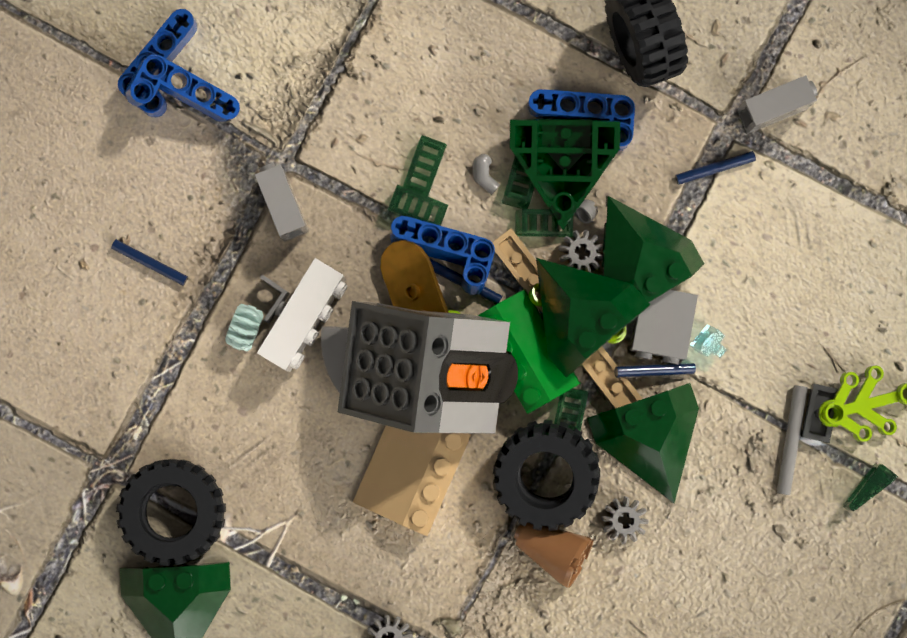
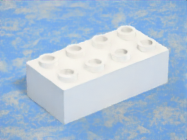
[257,258,348,372]

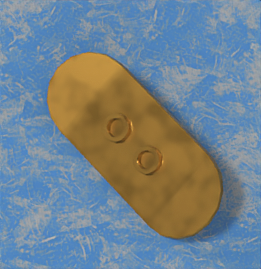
[380,240,449,313]

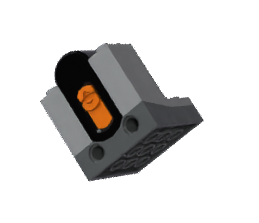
[337,301,518,433]

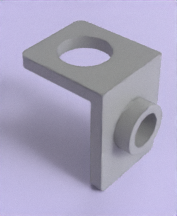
[260,275,290,324]

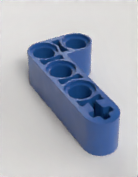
[118,9,197,118]
[125,54,240,122]
[528,89,635,150]
[390,216,495,295]

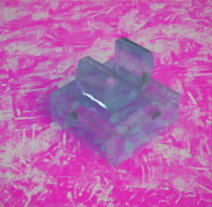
[690,325,727,358]

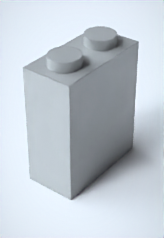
[737,75,818,134]
[255,163,309,242]
[630,290,698,365]

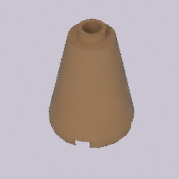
[514,522,594,588]

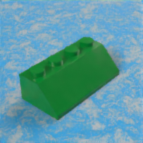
[478,289,581,414]

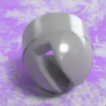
[575,199,598,224]

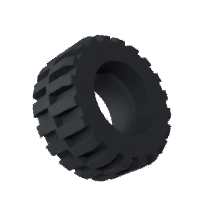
[605,0,688,87]
[493,420,600,531]
[116,459,226,566]

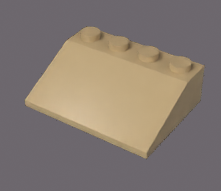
[353,425,472,536]

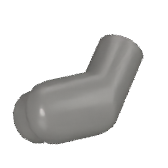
[472,154,500,195]

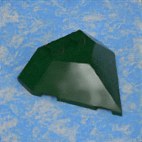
[510,119,620,230]
[602,196,704,302]
[536,258,650,378]
[587,383,699,504]
[120,562,231,638]

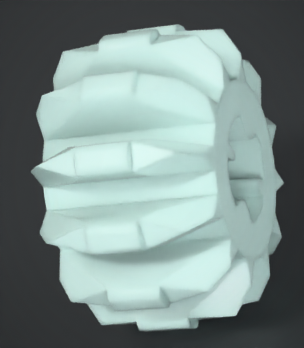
[225,304,263,351]

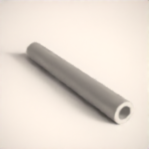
[777,385,808,495]

